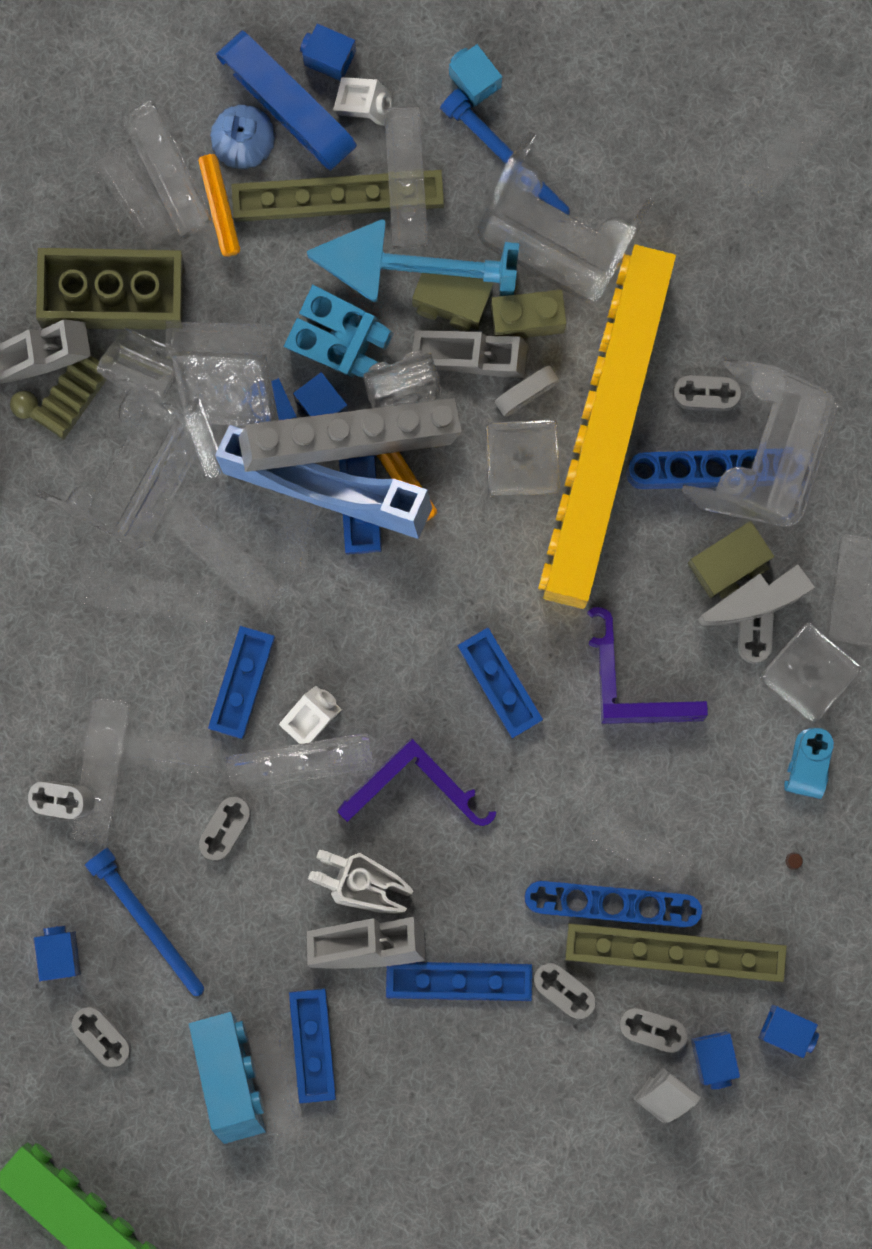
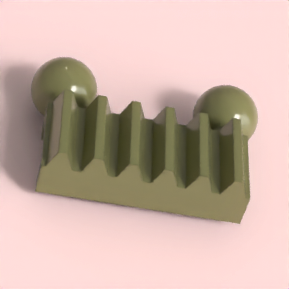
[10,356,112,440]

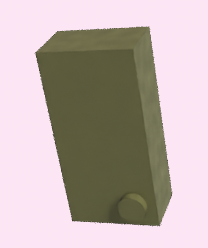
[36,248,183,329]

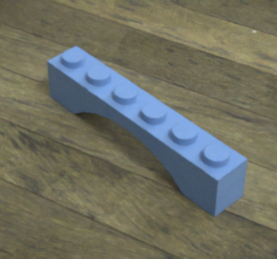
[215,425,432,539]

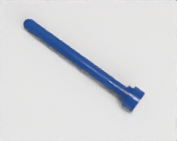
[440,88,570,218]
[85,847,204,996]

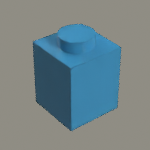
[449,44,502,108]

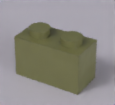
[412,273,493,332]
[490,289,566,338]
[687,521,775,599]

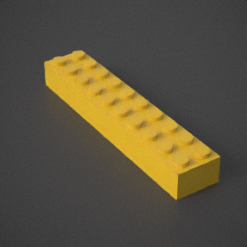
[538,244,676,609]

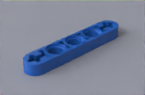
[524,881,702,927]

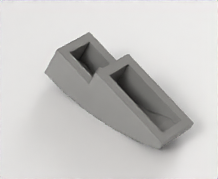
[0,319,91,384]
[411,330,528,378]
[698,564,815,626]
[307,917,426,969]
[633,1067,700,1123]

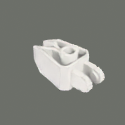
[308,850,413,914]

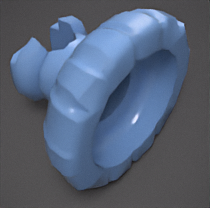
[210,105,275,169]

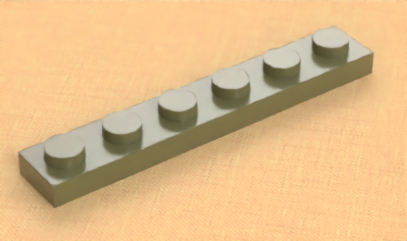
[231,170,444,222]
[565,923,787,982]

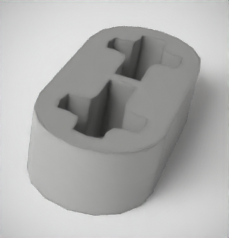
[495,365,560,417]
[672,375,741,411]
[738,612,774,664]
[28,781,94,819]
[199,797,251,861]
[533,963,595,1019]
[72,1006,131,1067]
[619,1007,687,1053]

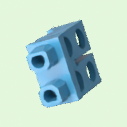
[283,285,394,380]

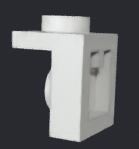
[333,77,392,125]
[279,686,342,748]

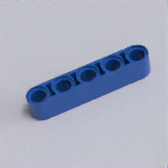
[216,30,357,170]
[626,448,804,489]

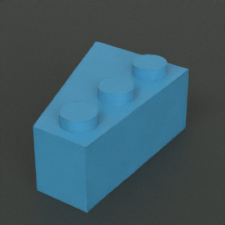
[188,1012,266,1144]

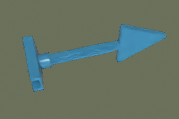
[307,219,519,302]

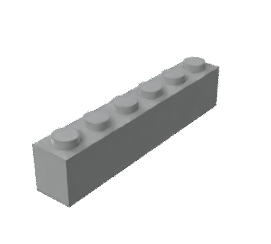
[239,398,462,472]

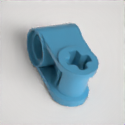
[784,728,834,799]

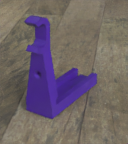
[587,607,708,724]
[336,738,496,826]

